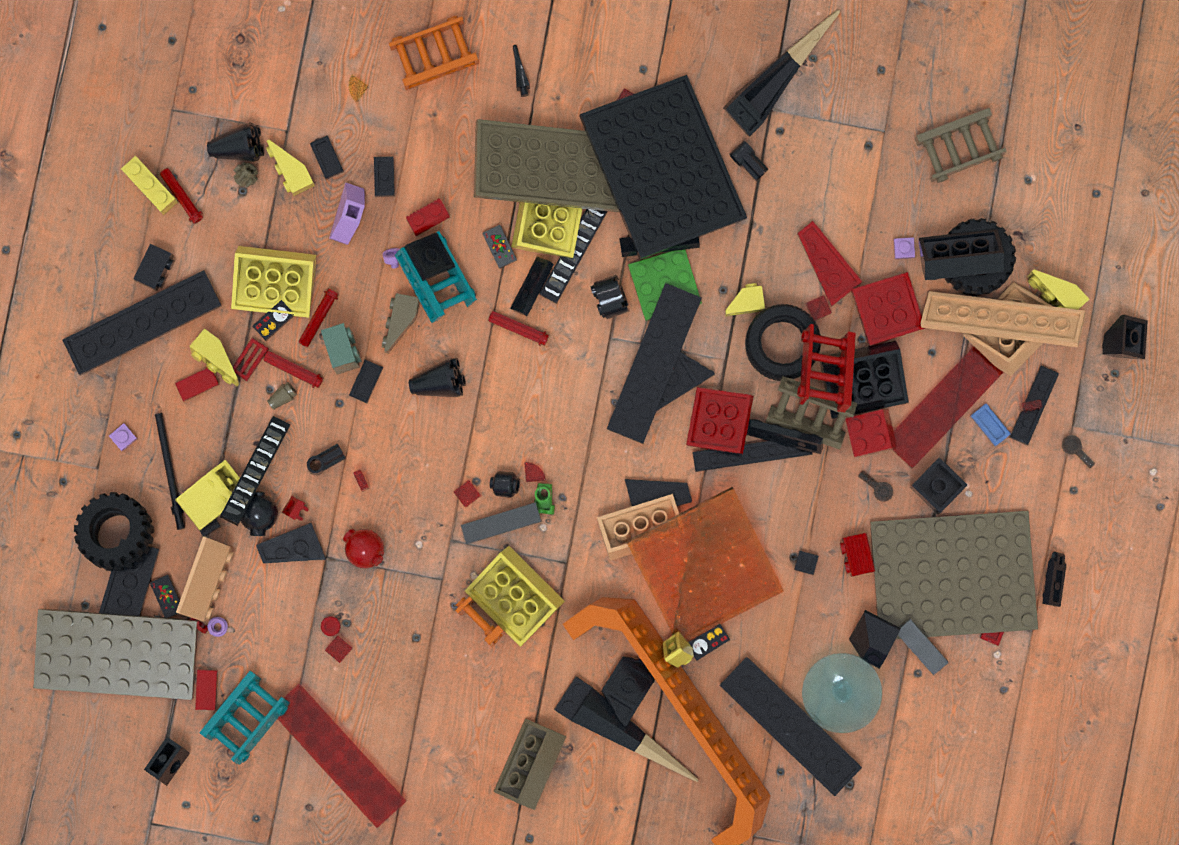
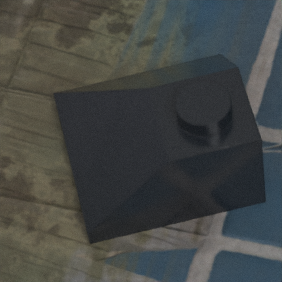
[1102,315,1148,359]
[849,610,901,669]

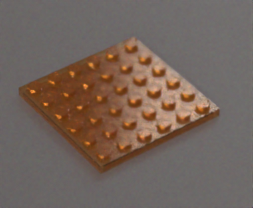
[626,487,784,641]

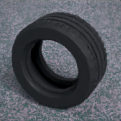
[745,304,821,381]

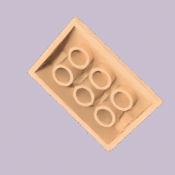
[963,282,1053,376]
[176,536,234,622]

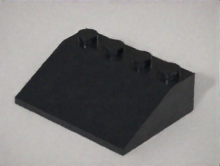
[820,341,909,419]

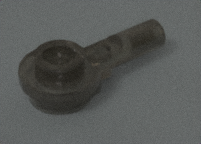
[1062,435,1095,468]
[858,471,893,502]

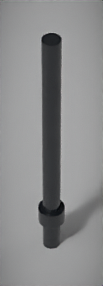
[155,413,185,530]

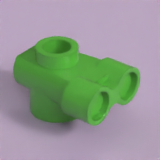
[531,483,555,514]

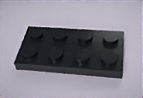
[99,539,160,616]

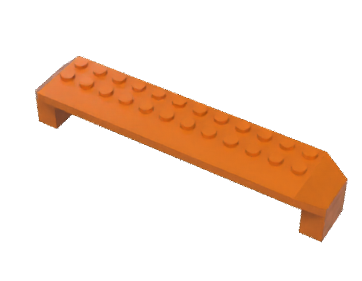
[563,597,771,845]

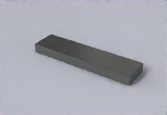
[461,502,542,544]

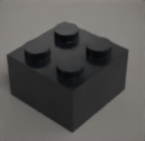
[910,458,967,515]

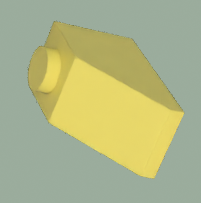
[725,283,765,316]
[663,631,694,668]

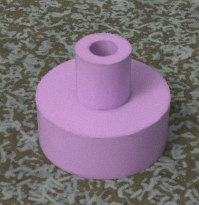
[382,248,400,268]

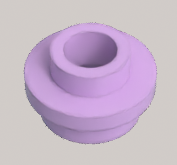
[208,617,228,637]

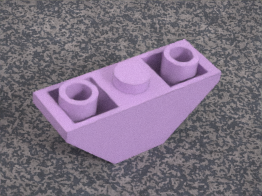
[329,183,365,245]

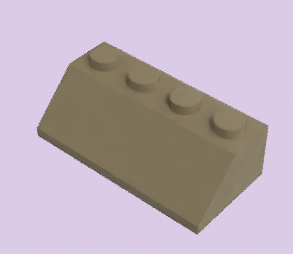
[494,718,566,810]

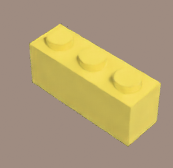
[121,156,178,215]

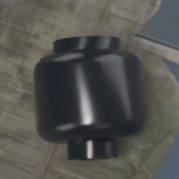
[490,471,520,498]

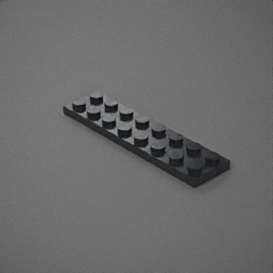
[62,270,222,376]
[607,283,702,444]
[719,657,862,796]

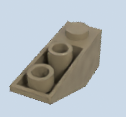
[382,293,420,354]

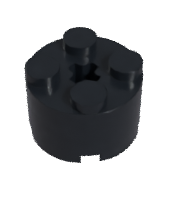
[590,275,629,319]

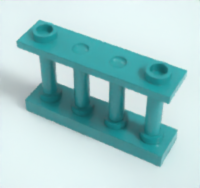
[395,231,477,323]
[199,671,290,765]

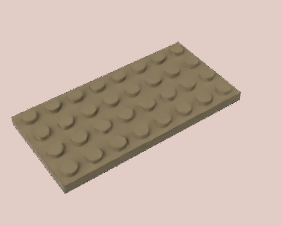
[474,119,619,212]
[33,609,198,700]

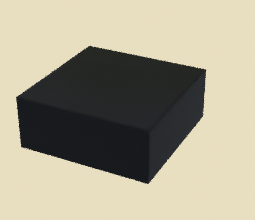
[794,551,819,575]

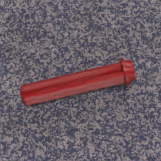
[160,168,203,224]
[299,288,338,347]
[488,311,549,346]
[263,351,323,388]

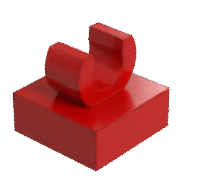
[282,496,309,521]

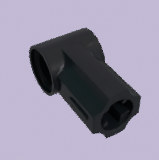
[729,141,768,181]
[307,444,346,476]

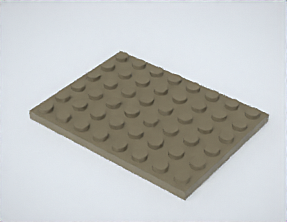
[870,511,1038,639]

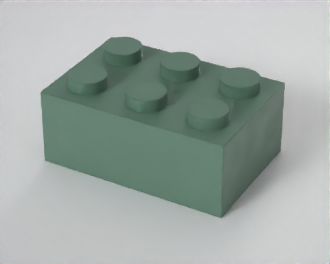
[321,323,362,375]

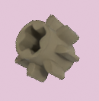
[233,162,258,188]

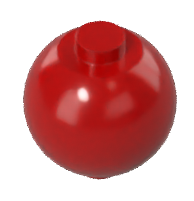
[343,529,384,569]

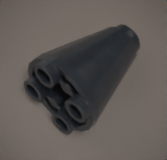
[207,122,264,162]
[408,358,466,397]

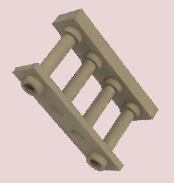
[915,108,1006,183]
[765,376,857,450]

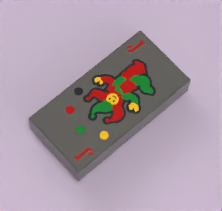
[482,225,517,269]

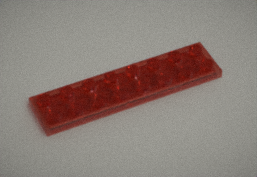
[891,347,1003,469]
[278,684,407,828]

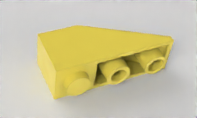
[266,140,315,196]
[190,329,239,386]

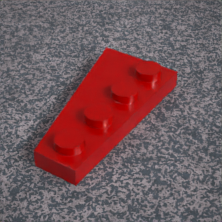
[797,221,862,307]

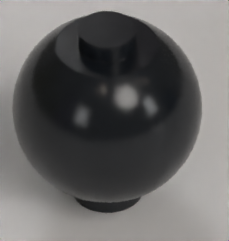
[240,492,278,536]

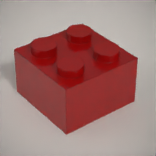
[845,409,897,457]

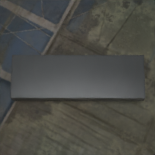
[898,618,949,675]

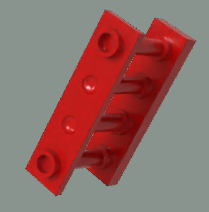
[797,324,856,413]

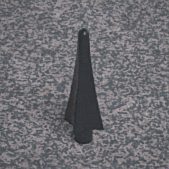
[513,45,530,97]

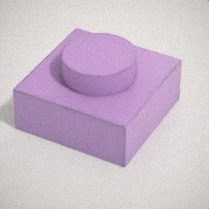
[893,238,915,259]
[109,423,137,451]

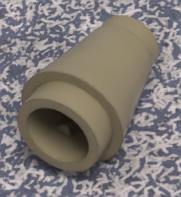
[267,382,297,410]

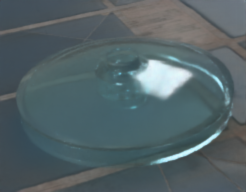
[802,653,882,733]

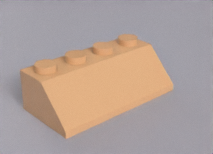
[597,494,686,561]

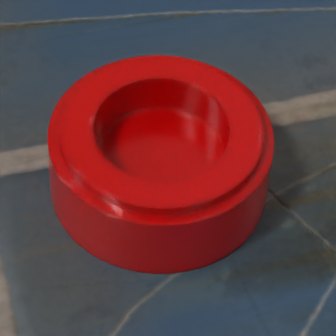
[321,616,341,636]

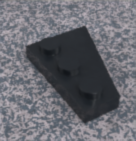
[625,479,692,506]

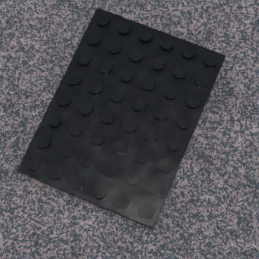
[579,75,747,260]

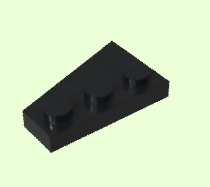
[256,523,326,563]

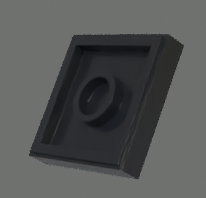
[404,232,455,281]

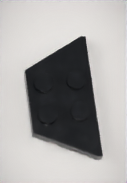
[656,352,715,412]
[601,657,655,727]

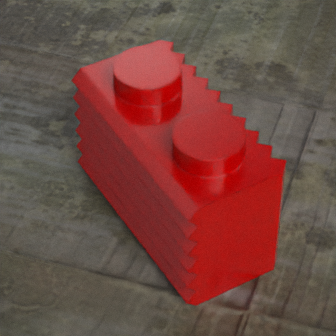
[406,198,450,236]
[839,533,875,577]

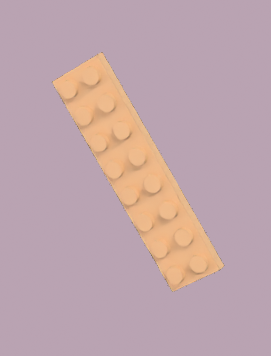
[921,291,1085,347]

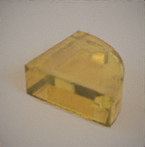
[348,75,368,102]

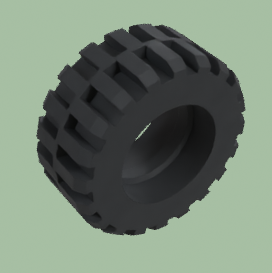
[945,218,1016,296]
[74,492,154,571]

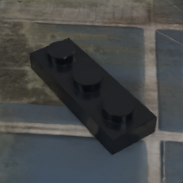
[510,257,554,316]

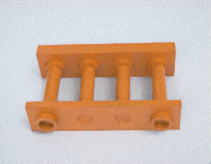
[389,16,479,90]
[455,596,506,647]

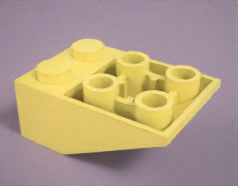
[1027,269,1089,310]
[175,460,240,530]

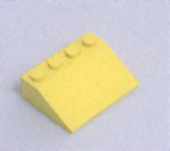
[511,202,582,258]
[231,246,317,318]
[465,546,565,647]

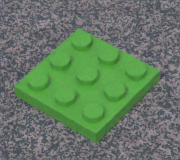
[628,250,702,321]

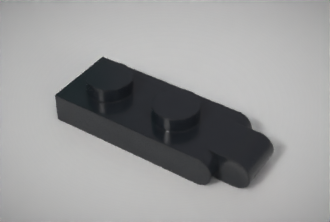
[1042,552,1066,607]

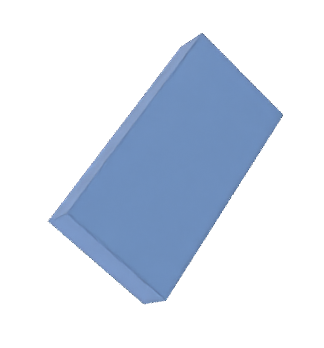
[970,404,1011,446]

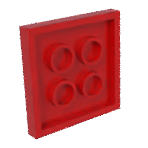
[851,272,925,346]
[686,387,754,454]

